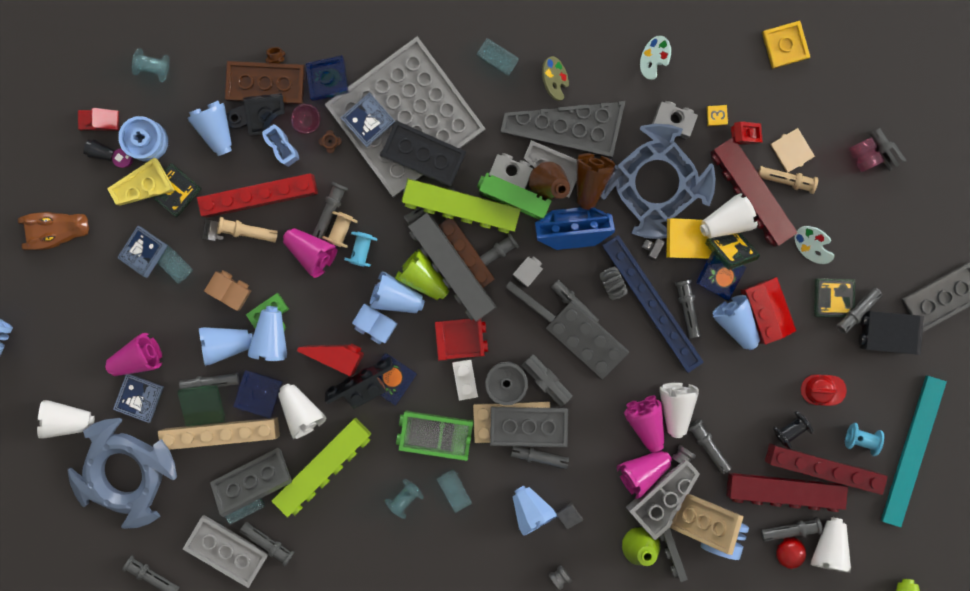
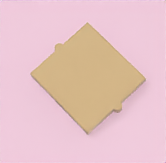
[770,128,815,173]

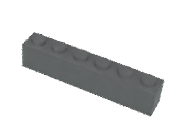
[408,213,497,321]

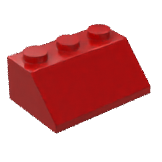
[740,277,796,345]

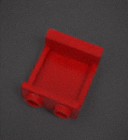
[435,319,488,361]

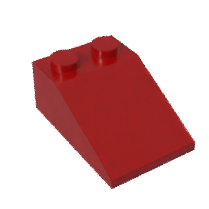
[297,343,364,376]

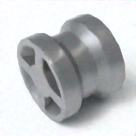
[671,445,696,463]
[549,565,572,590]

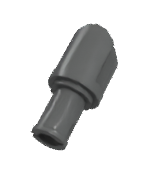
[869,128,907,172]

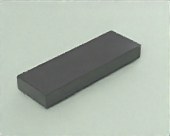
[506,281,556,322]

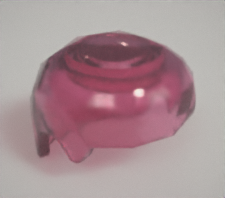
[291,104,321,134]

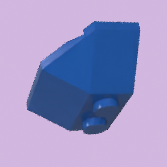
[535,207,615,250]

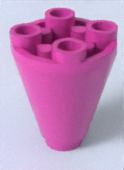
[624,396,664,452]

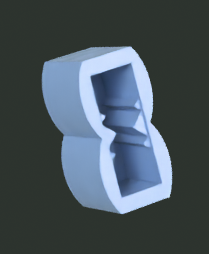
[262,124,299,167]
[352,304,398,344]

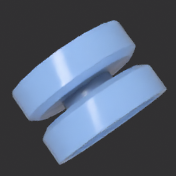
[119,116,168,162]

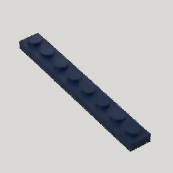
[602,235,704,373]

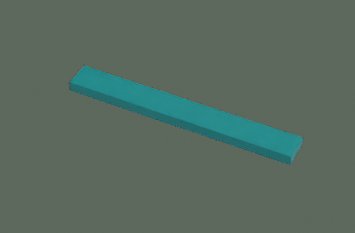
[881,375,947,527]

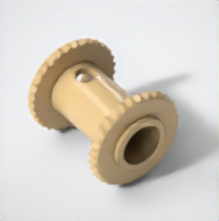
[322,211,358,248]

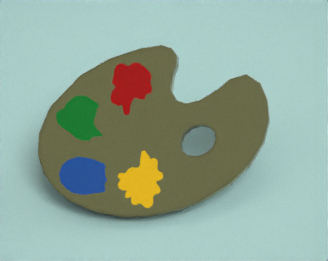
[542,56,569,101]

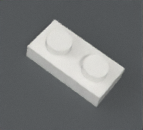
[452,359,478,401]

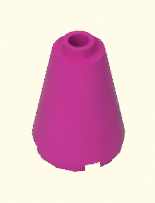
[283,228,337,278]
[105,333,162,376]
[617,450,672,499]

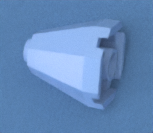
[513,486,557,536]

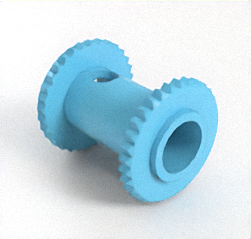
[344,232,377,267]
[845,423,884,456]

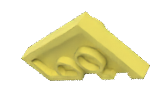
[107,158,175,206]

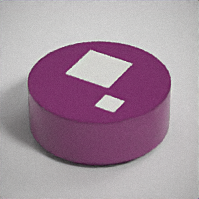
[112,148,133,168]

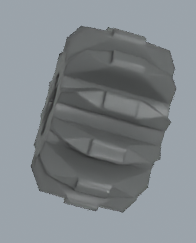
[600,267,628,300]

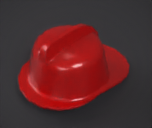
[801,374,847,406]

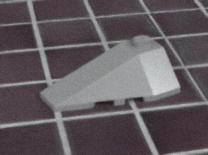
[626,459,700,540]

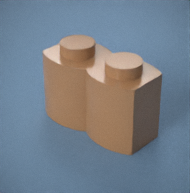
[204,270,251,311]

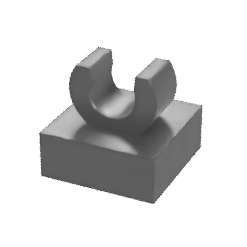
[202,220,224,241]
[642,239,665,260]

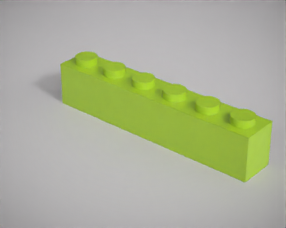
[401,178,521,234]
[272,418,372,518]

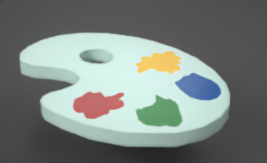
[640,36,671,80]
[795,226,834,264]

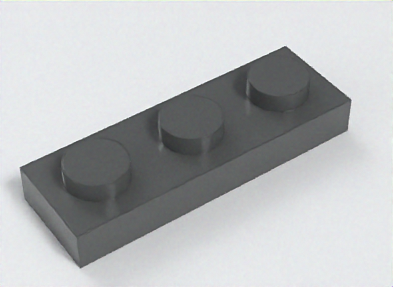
[660,528,688,582]

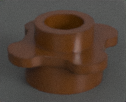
[265,47,285,64]
[319,130,342,153]

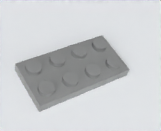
[183,515,269,588]

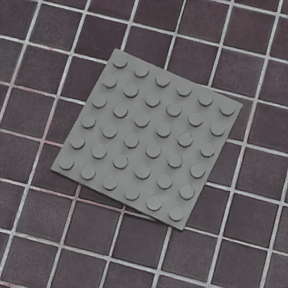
[325,36,486,198]

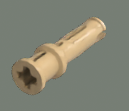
[758,166,818,194]
[217,217,278,243]

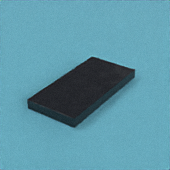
[380,120,467,187]

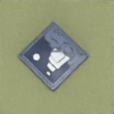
[341,92,395,147]
[118,226,168,278]
[113,374,164,423]

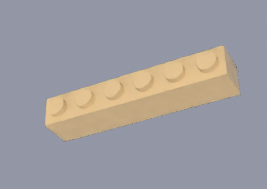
[158,417,280,450]

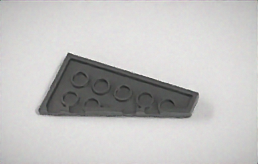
[500,101,625,158]

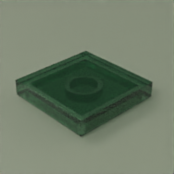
[178,385,225,426]

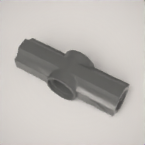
[522,354,573,407]

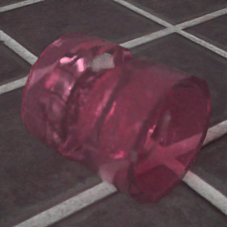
[849,137,884,172]

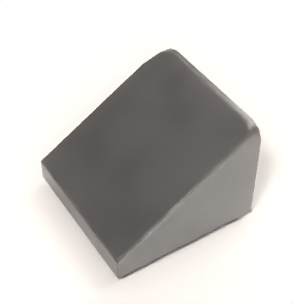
[556,503,583,529]

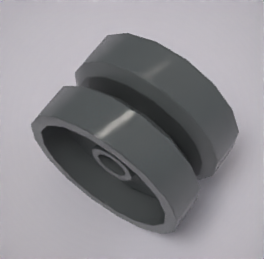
[485,361,528,405]

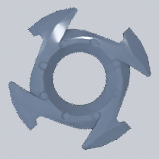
[601,123,716,239]
[68,418,177,529]

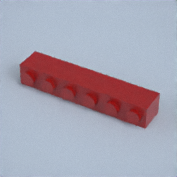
[197,173,318,218]

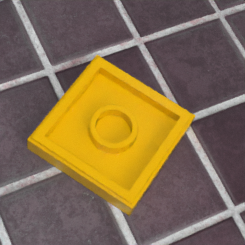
[762,21,810,69]

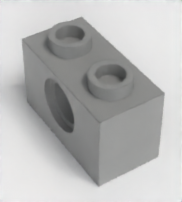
[652,101,698,139]
[489,153,533,189]
[513,256,543,287]

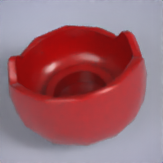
[776,537,806,569]

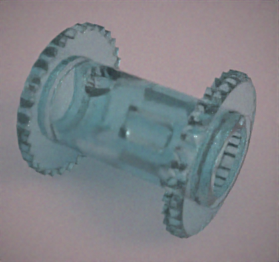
[132,48,169,82]
[385,479,424,519]

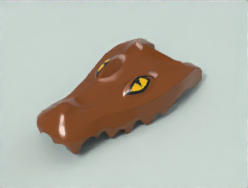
[18,212,89,250]

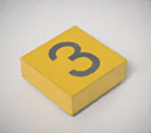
[706,105,728,126]

